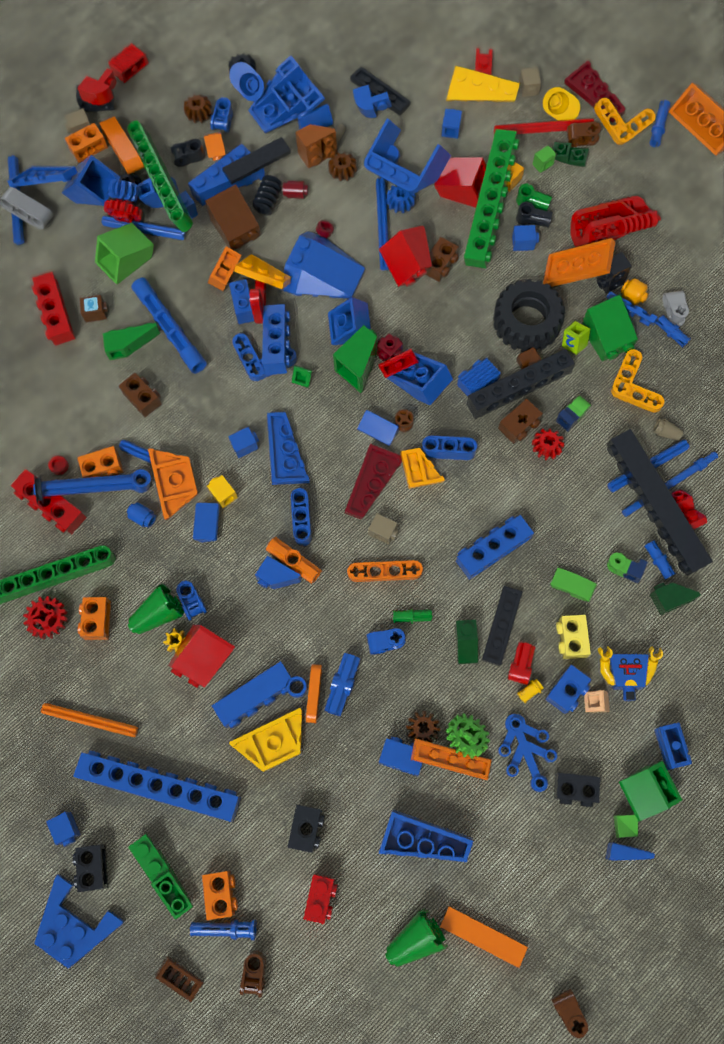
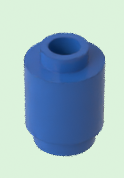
[127,502,157,528]

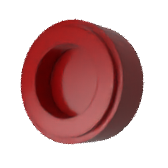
[48,456,69,475]

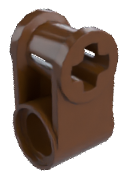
[567,122,601,147]
[240,950,266,998]
[551,989,588,1038]

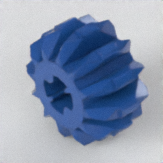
[108,179,139,202]
[386,185,415,214]

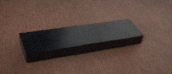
[350,67,411,116]
[222,137,291,185]
[481,586,523,667]

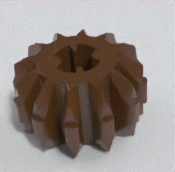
[183,93,212,123]
[328,152,357,182]
[406,711,441,743]

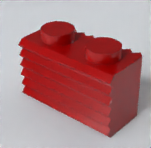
[108,43,149,83]

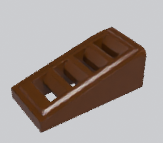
[155,956,204,1002]

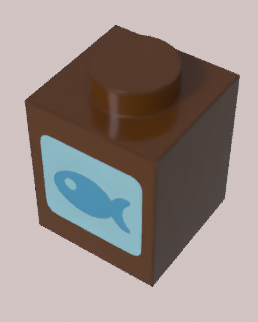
[79,295,109,322]

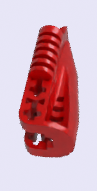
[571,196,661,247]

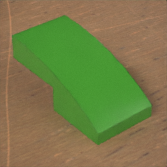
[550,568,597,602]

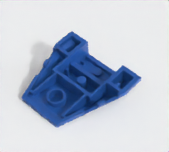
[248,56,325,133]
[280,231,365,299]

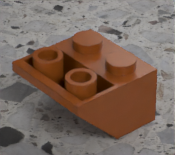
[295,124,337,169]

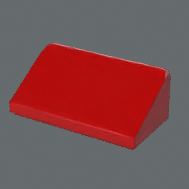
[378,349,418,378]

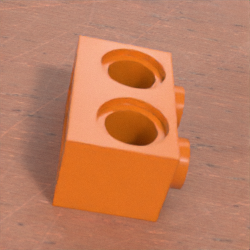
[64,123,108,163]
[204,132,226,161]
[208,246,242,291]
[77,446,123,478]
[78,597,111,640]
[202,871,238,920]

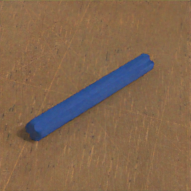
[101,216,186,240]
[607,440,690,492]

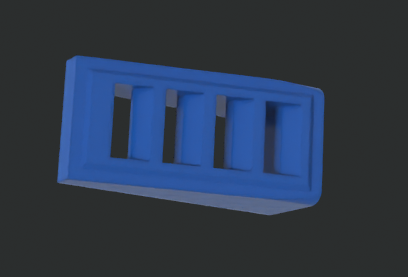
[605,842,655,861]

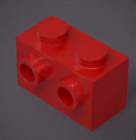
[303,874,338,924]

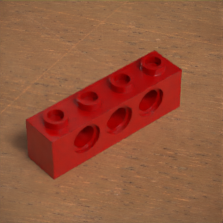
[31,271,76,346]
[10,469,87,535]

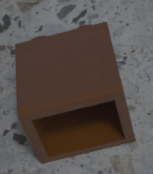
[205,184,261,250]

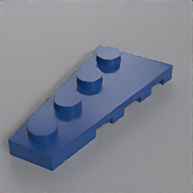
[7,166,78,187]
[267,412,310,485]

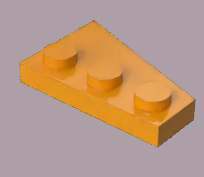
[234,254,291,289]

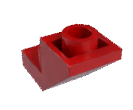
[671,490,707,530]

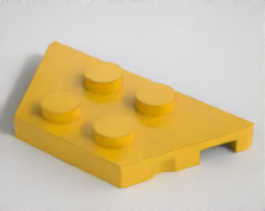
[229,708,302,772]

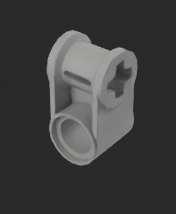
[662,290,689,327]

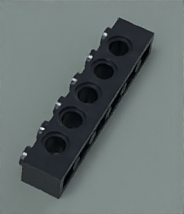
[466,349,575,419]

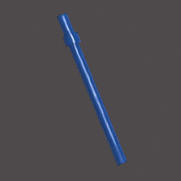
[622,452,718,517]

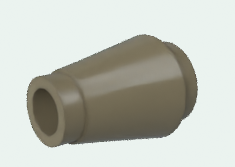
[653,418,683,441]

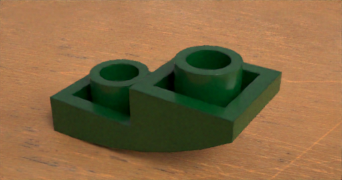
[553,142,589,167]

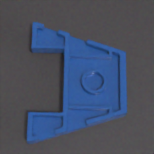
[34,875,125,969]

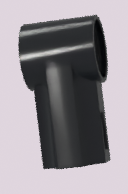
[516,202,553,228]

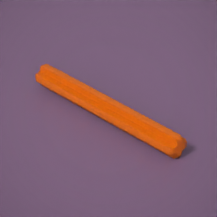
[41,703,138,737]

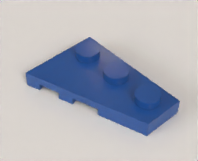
[606,291,658,327]

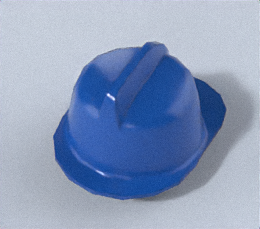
[229,62,264,101]

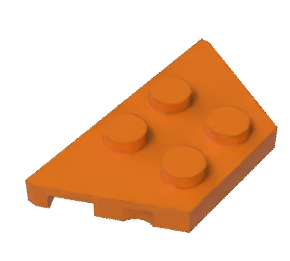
[148,448,198,520]

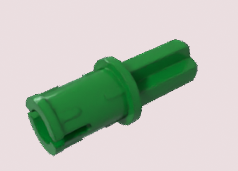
[393,608,432,624]

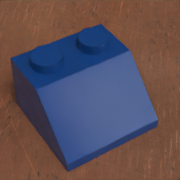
[328,297,371,345]

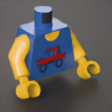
[598,646,663,701]

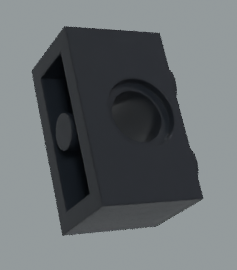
[287,805,325,853]

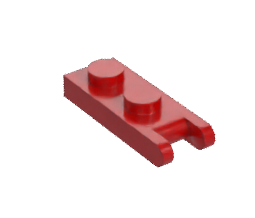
[475,48,493,75]

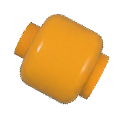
[620,278,649,306]

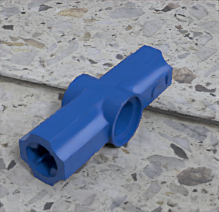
[324,653,360,716]

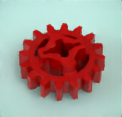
[103,198,143,223]
[23,596,68,640]

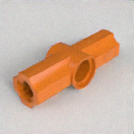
[265,537,322,584]

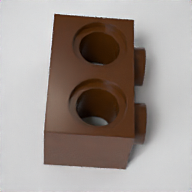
[425,237,459,282]
[118,373,162,418]

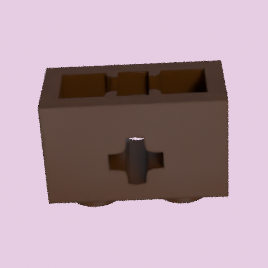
[498,399,543,444]

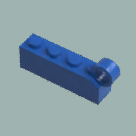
[212,662,307,729]

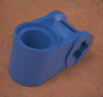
[210,97,233,133]
[177,581,207,621]
[366,628,405,655]

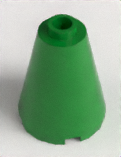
[128,583,184,635]
[385,908,448,967]

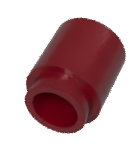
[283,180,308,199]

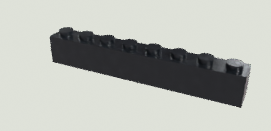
[607,429,713,576]

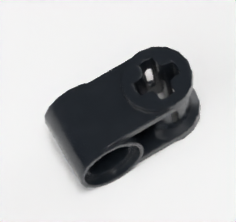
[171,138,205,167]

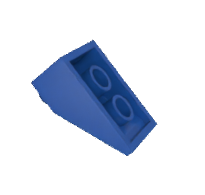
[387,350,453,405]

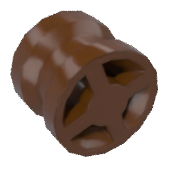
[395,409,414,432]

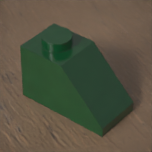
[650,583,701,616]
[455,620,478,665]

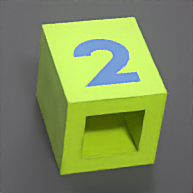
[562,321,590,355]

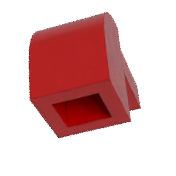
[77,68,117,105]

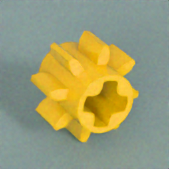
[163,628,185,652]

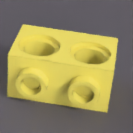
[556,615,591,659]

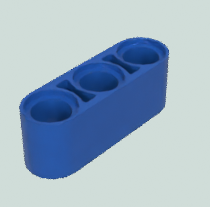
[422,436,477,460]
[291,488,312,546]

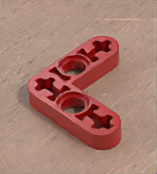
[250,280,266,324]

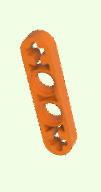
[347,560,423,582]

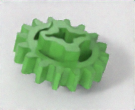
[446,714,490,758]

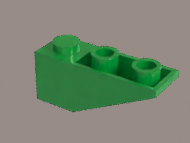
[102,323,160,360]

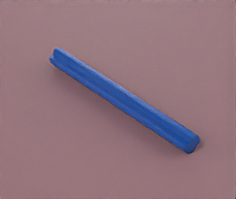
[8,155,24,245]
[376,178,389,271]

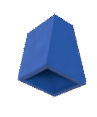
[61,155,121,206]

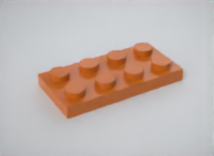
[543,238,615,287]

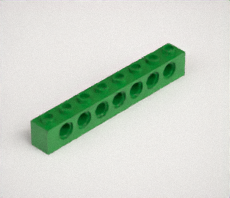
[464,129,520,268]

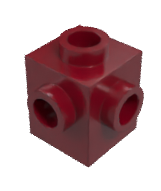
[377,333,403,361]

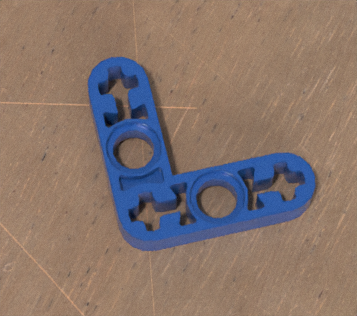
[232,333,297,381]

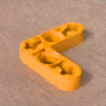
[594,98,656,145]
[611,349,665,413]

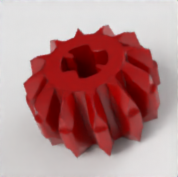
[532,428,565,461]

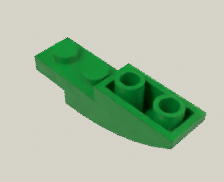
[128,833,193,920]

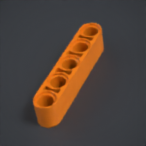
[99,116,144,175]

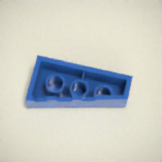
[188,144,265,206]
[378,810,473,862]

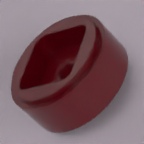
[316,220,334,238]

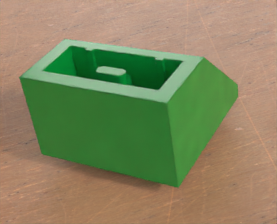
[619,761,683,821]

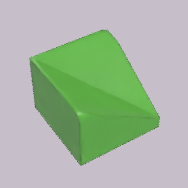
[533,146,556,173]
[614,815,638,838]

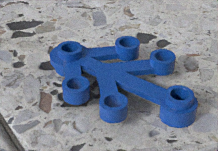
[498,714,557,792]

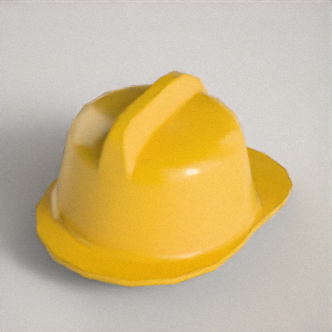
[543,87,580,121]

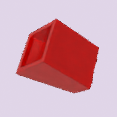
[434,157,486,208]
[379,226,432,287]
[168,624,235,688]

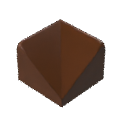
[516,348,542,369]

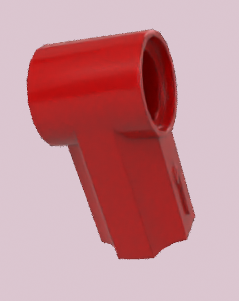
[507,642,535,685]

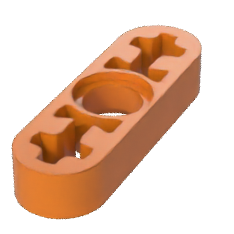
[306,664,322,723]

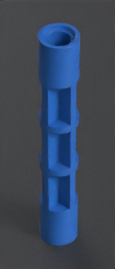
[131,278,207,374]

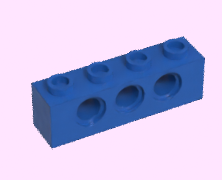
[262,304,291,375]
[456,515,534,580]

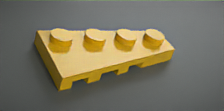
[446,66,520,102]

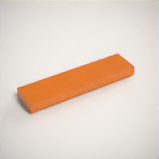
[411,739,492,780]
[440,906,528,968]

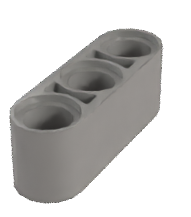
[0,187,53,230]

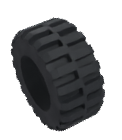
[493,279,565,352]

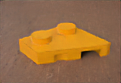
[400,448,445,489]

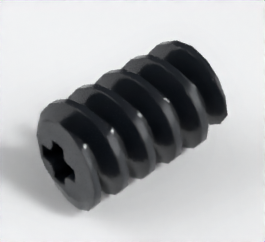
[252,175,282,216]

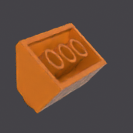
[668,83,724,156]

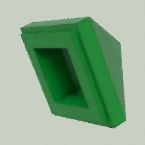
[291,365,312,388]

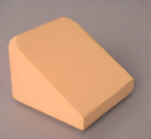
[584,690,610,712]

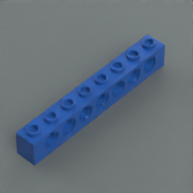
[73,750,241,822]

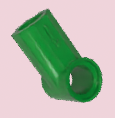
[516,183,552,210]

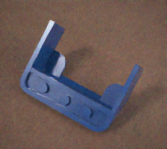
[364,118,451,193]

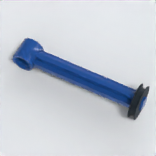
[33,469,151,504]

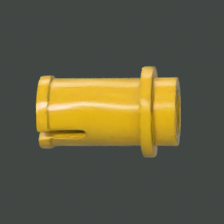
[517,679,544,703]

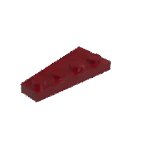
[564,60,626,123]
[344,444,402,520]

